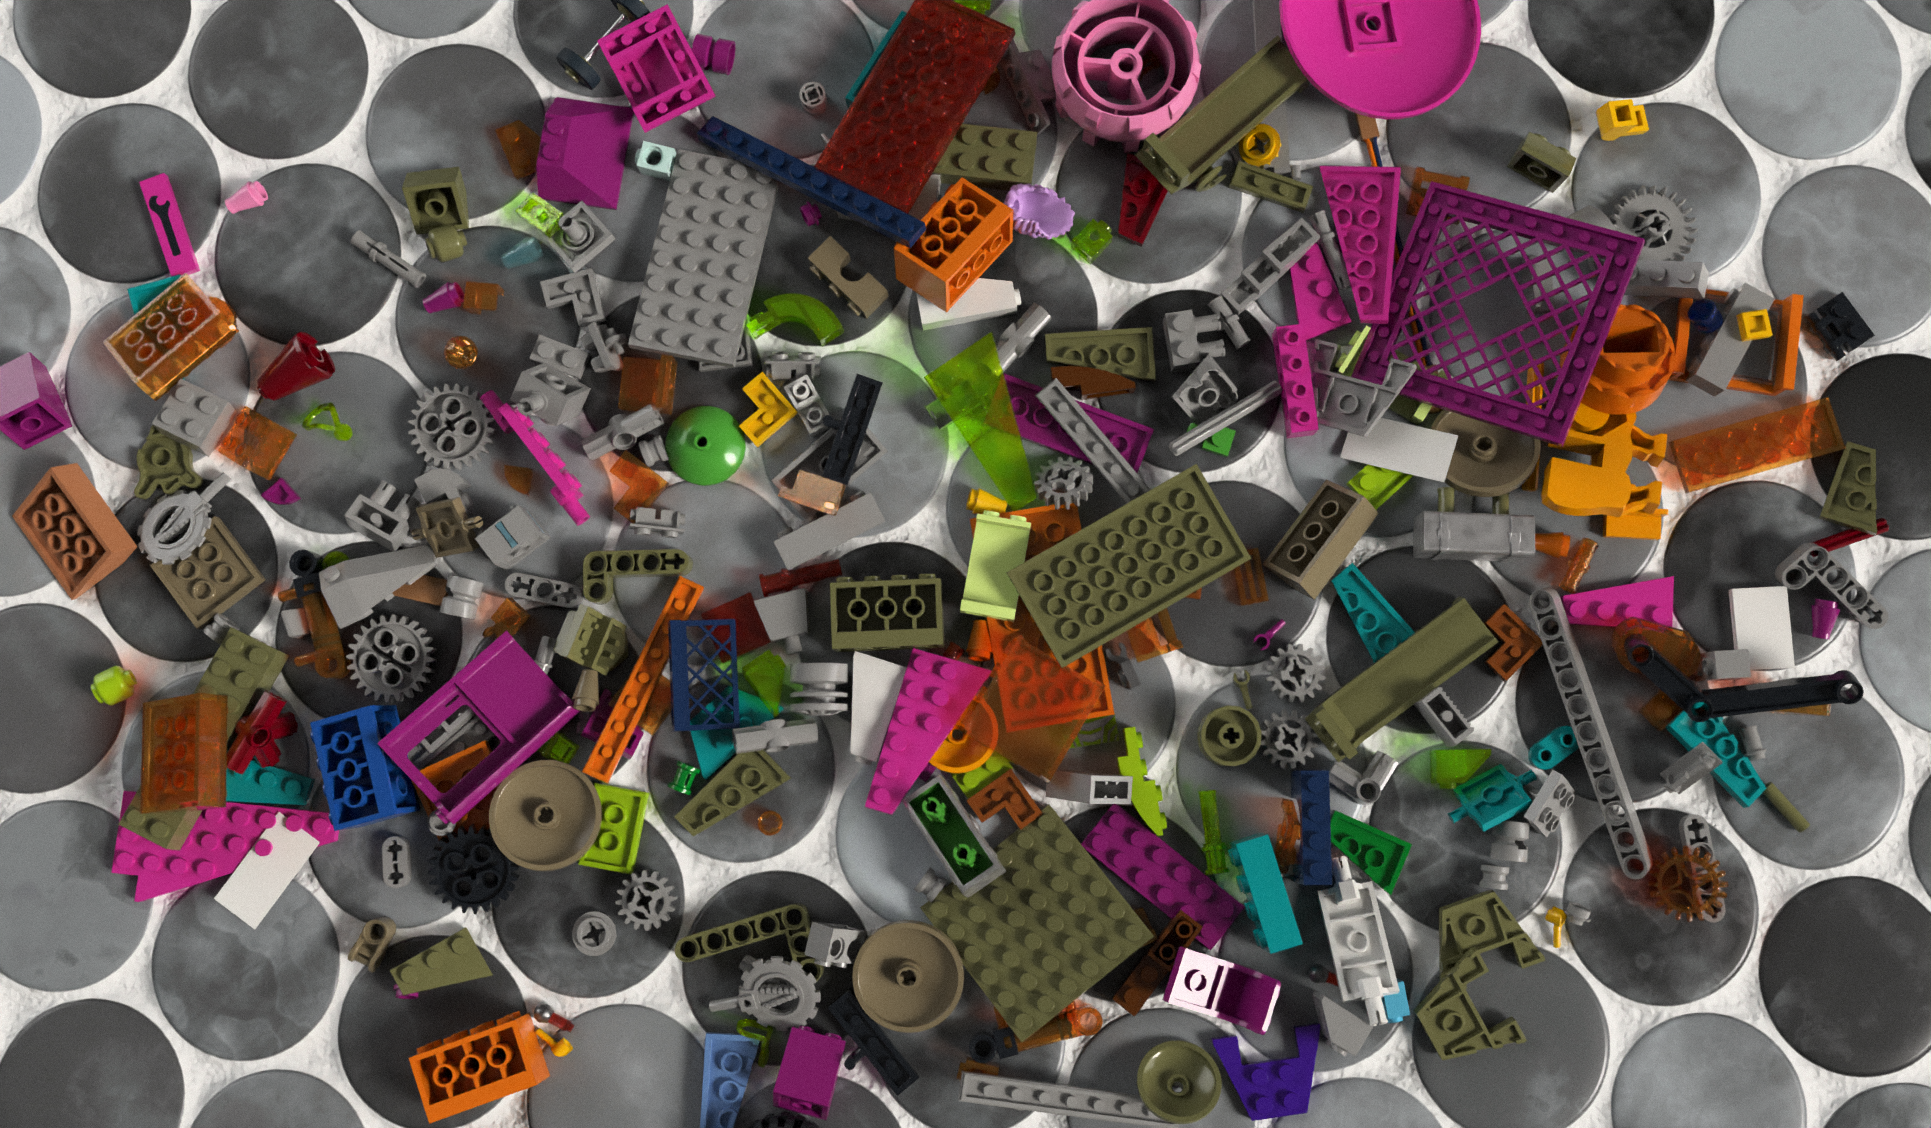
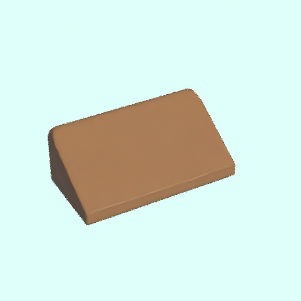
[393,575,448,606]

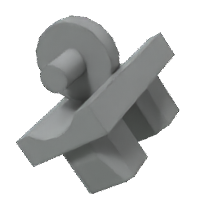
[580,322,627,373]

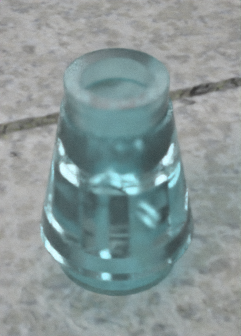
[501,237,543,269]

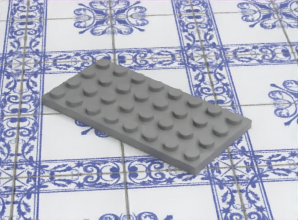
[628,149,779,368]

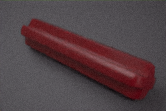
[1810,518,1889,557]

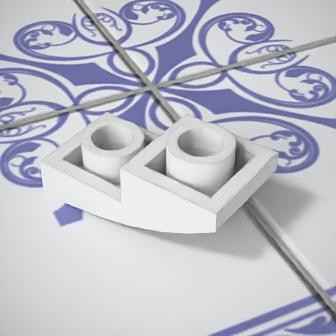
[784,374,830,437]

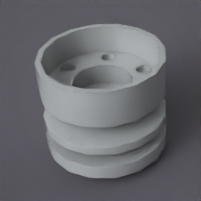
[790,663,848,716]

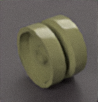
[1197,705,1262,767]

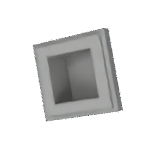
[281,608,317,639]

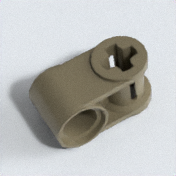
[348,916,396,973]

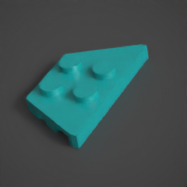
[690,686,784,780]

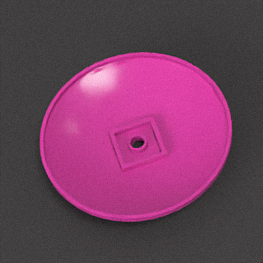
[1279,0,1481,119]

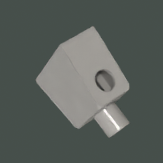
[754,588,810,655]

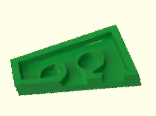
[1330,810,1412,895]

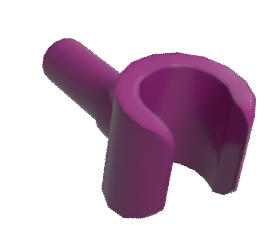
[1253,619,1286,650]

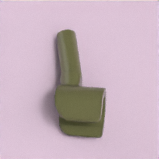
[1233,670,1253,709]

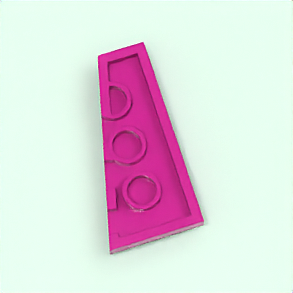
[1560,576,1674,631]

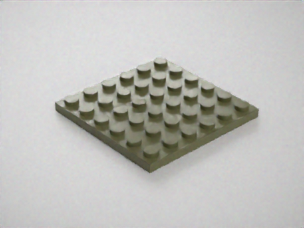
[920,804,1154,1042]

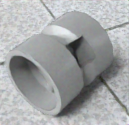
[439,575,484,620]
[1490,821,1530,862]

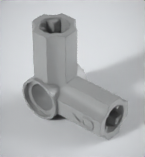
[1329,751,1399,805]

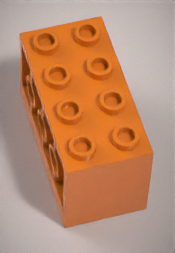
[894,177,1013,313]
[409,1010,550,1124]

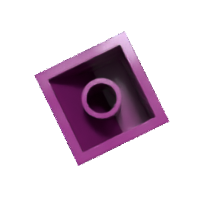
[0,352,72,450]
[773,1026,846,1121]

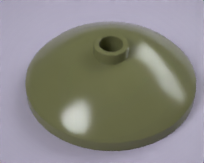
[1137,1041,1222,1124]

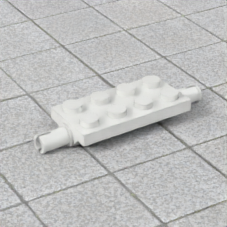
[1317,856,1400,1026]

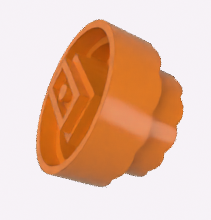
[1559,304,1676,415]

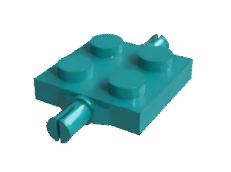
[1448,764,1537,832]

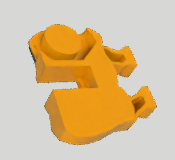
[1541,402,1667,517]

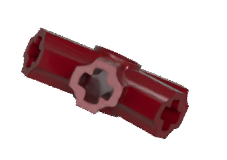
[221,690,298,774]

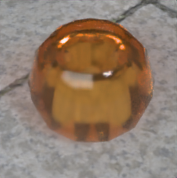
[444,335,478,369]

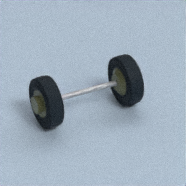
[556,0,650,90]

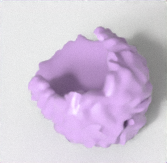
[1003,183,1075,240]

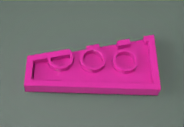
[1289,242,1352,341]

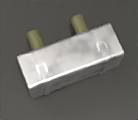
[1413,487,1535,563]

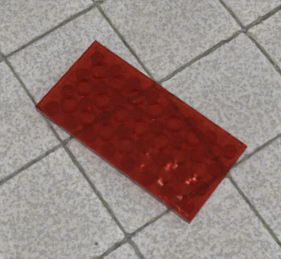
[814,0,1016,214]

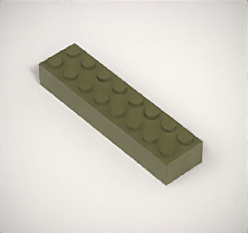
[118,627,290,851]

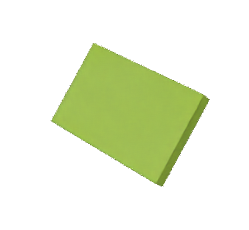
[578,783,649,874]

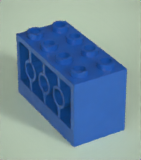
[310,705,421,831]

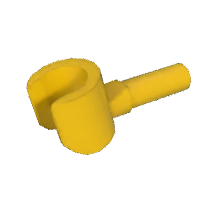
[1545,906,1567,948]
[535,1028,573,1057]

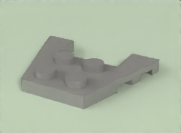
[1314,339,1417,438]

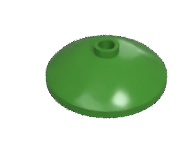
[665,406,746,486]

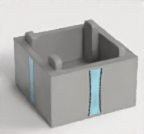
[475,505,551,570]

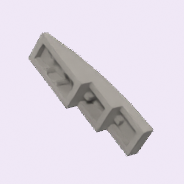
[1220,218,1320,315]
[408,696,475,767]

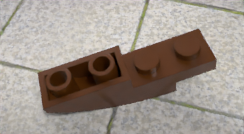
[1111,910,1203,1017]

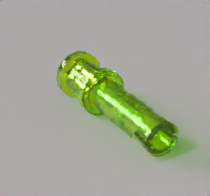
[1198,790,1230,875]

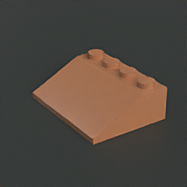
[12,463,137,600]

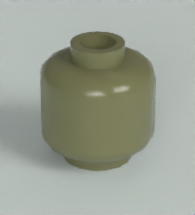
[425,224,467,263]

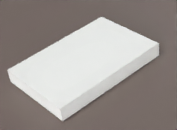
[1728,586,1795,670]

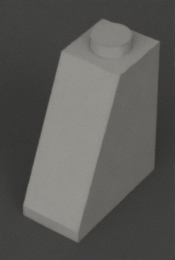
[1046,769,1133,804]

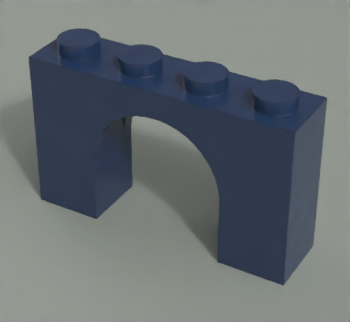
[1290,770,1332,885]

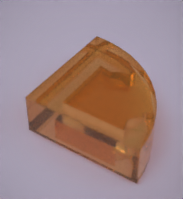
[504,465,533,496]

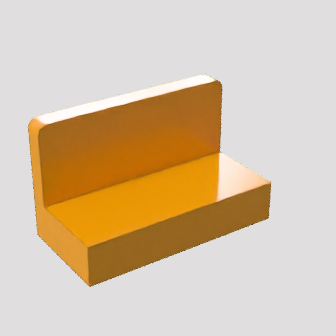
[1603,509,1668,540]

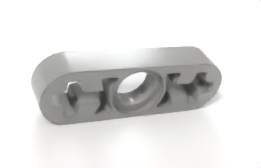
[505,573,584,609]

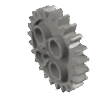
[408,383,497,470]
[346,614,437,703]

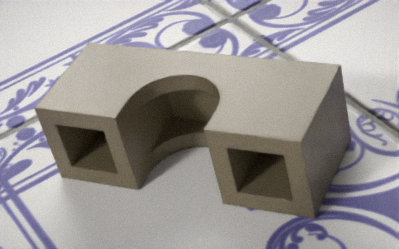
[808,236,889,319]

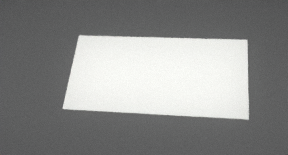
[1340,418,1458,482]
[214,812,320,929]

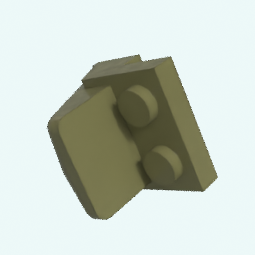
[553,604,628,676]

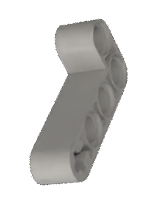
[1775,542,1888,629]

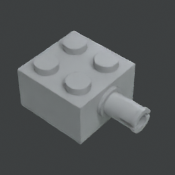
[510,362,591,426]

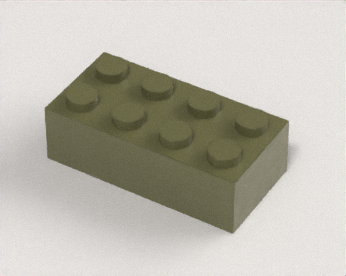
[925,121,1037,191]

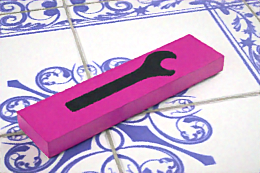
[139,173,200,277]

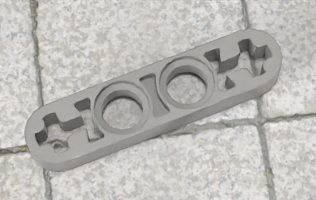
[1679,814,1725,923]

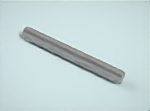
[1169,381,1283,456]

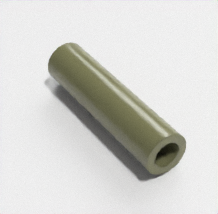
[1763,782,1810,833]

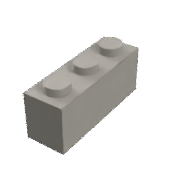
[1624,260,1709,299]

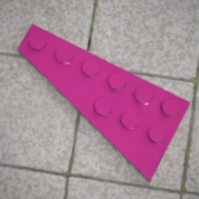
[1319,166,1401,324]
[865,648,992,815]

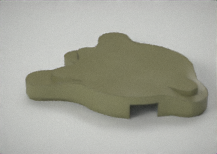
[134,425,203,500]

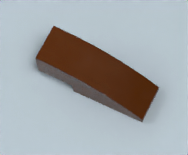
[1050,366,1136,400]

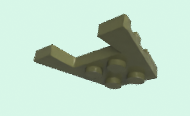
[1439,889,1546,989]
[1413,947,1527,1060]

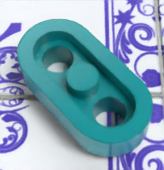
[1528,726,1579,770]

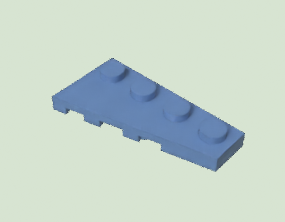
[700,1032,762,1128]

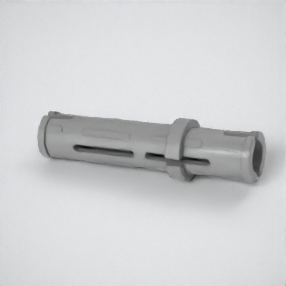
[1308,210,1351,291]
[351,230,426,288]

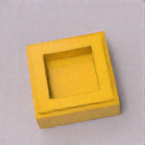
[1736,309,1772,342]

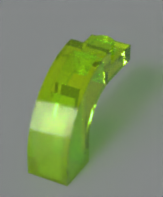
[746,293,845,347]

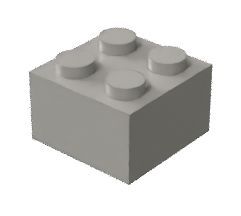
[151,378,237,457]

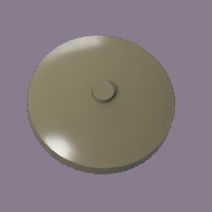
[1431,410,1540,497]
[489,760,602,872]
[852,920,964,1033]

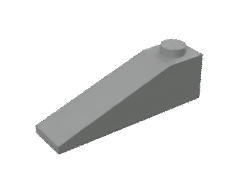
[319,544,437,629]

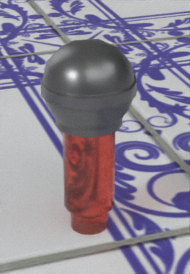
[1309,964,1339,987]
[534,1003,574,1033]

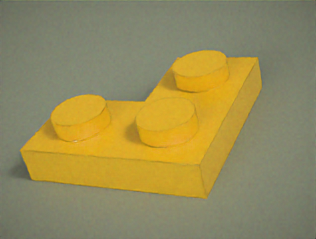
[739,372,798,448]

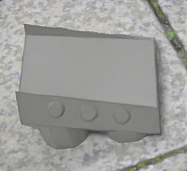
[1172,354,1238,425]

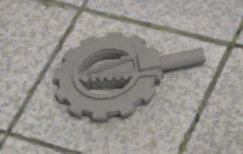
[137,472,231,565]
[709,956,821,1031]

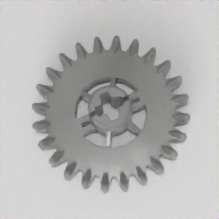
[1609,185,1698,261]

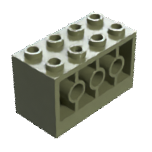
[830,574,945,652]

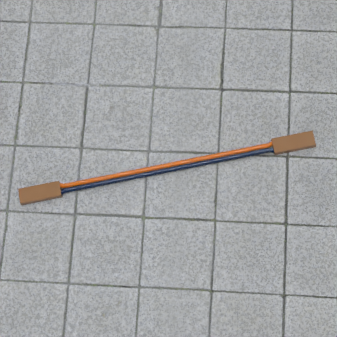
[1354,113,1444,414]

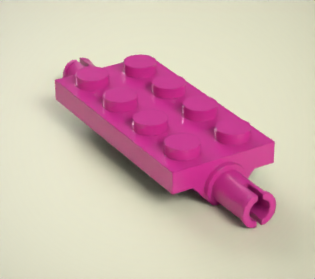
[480,390,590,526]

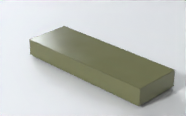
[1228,161,1313,213]

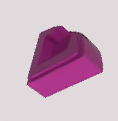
[261,478,301,505]

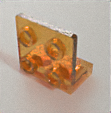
[618,355,677,415]
[218,406,297,480]

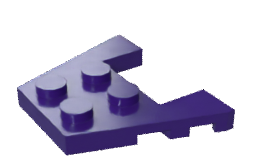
[1211,1023,1321,1121]

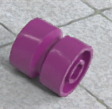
[692,33,736,75]

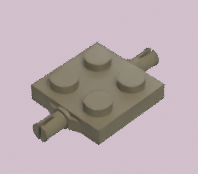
[411,497,483,558]

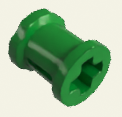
[668,761,701,795]

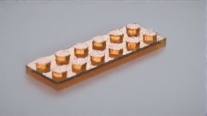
[1669,397,1845,494]

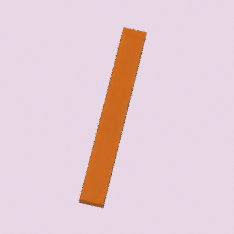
[582,576,704,784]

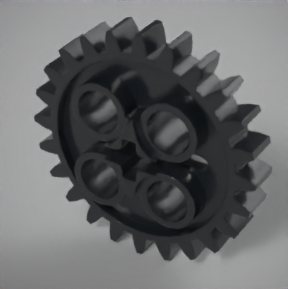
[427,824,520,914]

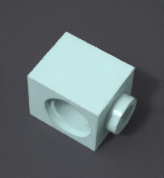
[635,141,677,181]

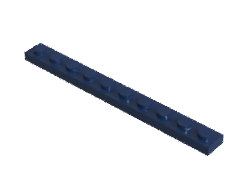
[696,116,926,248]

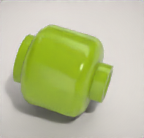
[91,665,137,706]

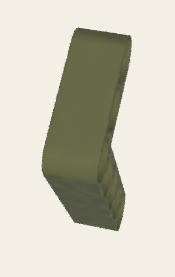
[675,903,824,981]

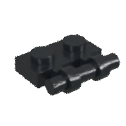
[1804,292,1875,361]

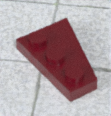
[1118,152,1168,247]

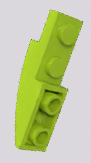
[1116,727,1167,836]

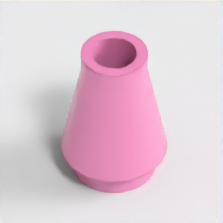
[225,181,268,214]

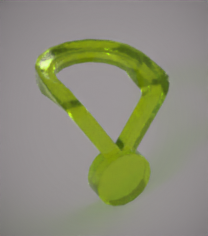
[302,402,352,441]
[736,1019,773,1068]

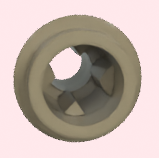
[571,669,599,712]

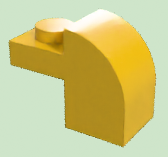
[1596,99,1649,141]

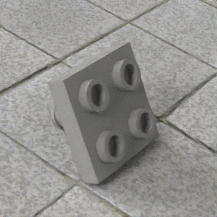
[541,201,615,273]
[1523,770,1576,838]

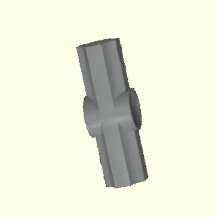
[981,302,1051,378]
[581,404,664,460]
[732,718,818,754]

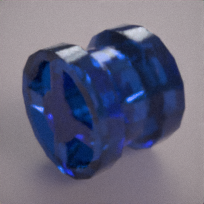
[1688,299,1723,334]

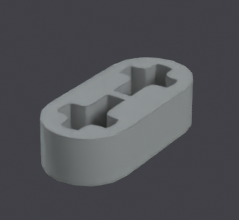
[382,836,412,889]

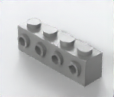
[1685,283,1775,397]
[773,490,885,571]

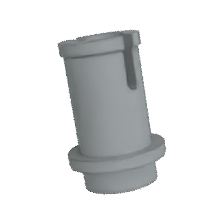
[1738,725,1767,761]

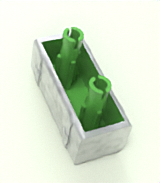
[902,775,1006,898]

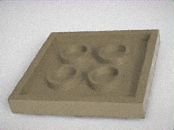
[150,516,266,630]

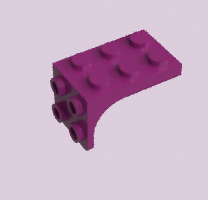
[1162,946,1281,1035]

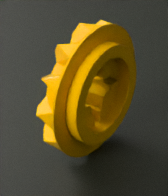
[1239,124,1282,167]

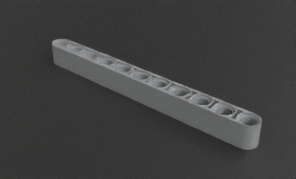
[1528,587,1653,879]

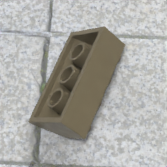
[1262,479,1379,600]

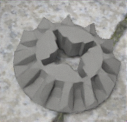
[572,911,617,956]

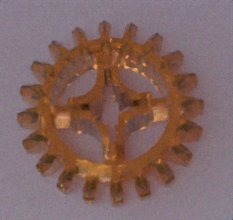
[1648,845,1728,922]

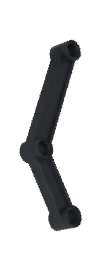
[1623,634,1864,722]

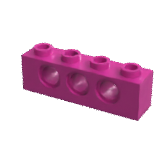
[1272,324,1319,439]

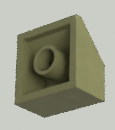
[1507,132,1576,193]
[402,167,469,235]

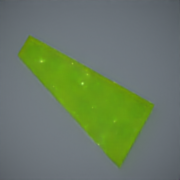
[924,332,1037,511]

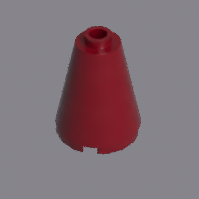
[257,331,335,401]

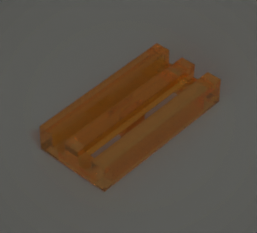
[1234,548,1269,606]

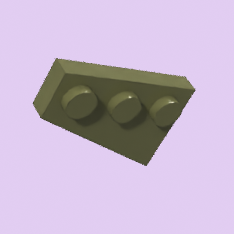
[1819,441,1877,536]
[390,927,493,996]

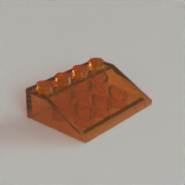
[103,273,239,401]
[140,693,228,814]

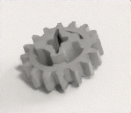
[1034,457,1093,509]
[1265,644,1326,703]
[1261,709,1318,769]
[615,870,677,931]

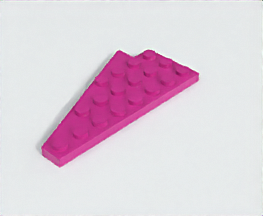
[111,791,339,902]

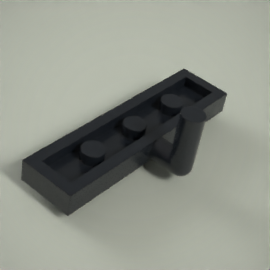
[821,374,883,485]
[828,989,920,1096]

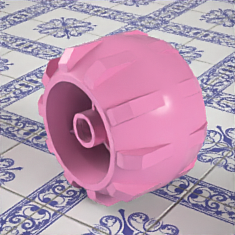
[1052,0,1201,153]

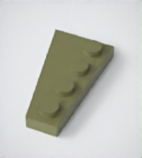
[1045,327,1156,382]
[674,750,792,836]

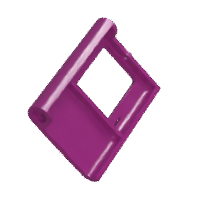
[377,630,580,824]

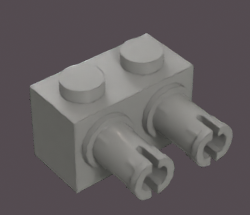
[1163,310,1225,373]
[344,480,420,551]

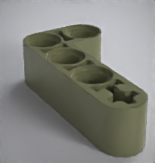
[583,549,693,605]

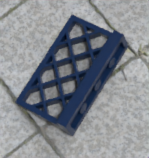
[668,619,740,732]

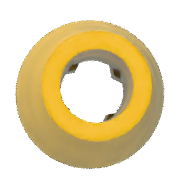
[966,488,1007,514]

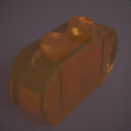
[1611,617,1701,677]

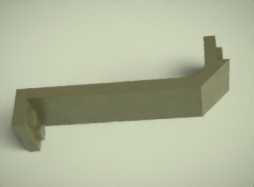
[1135,35,1310,194]
[1304,596,1498,762]

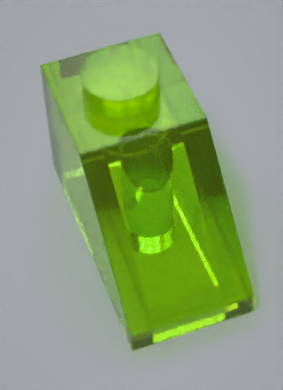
[742,650,786,718]
[1429,749,1491,789]

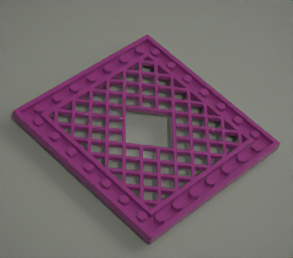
[1351,181,1645,447]

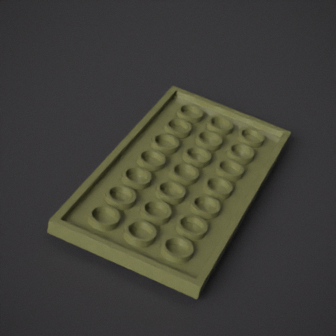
[1007,464,1252,668]

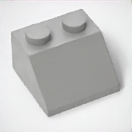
[1312,990,1373,1057]

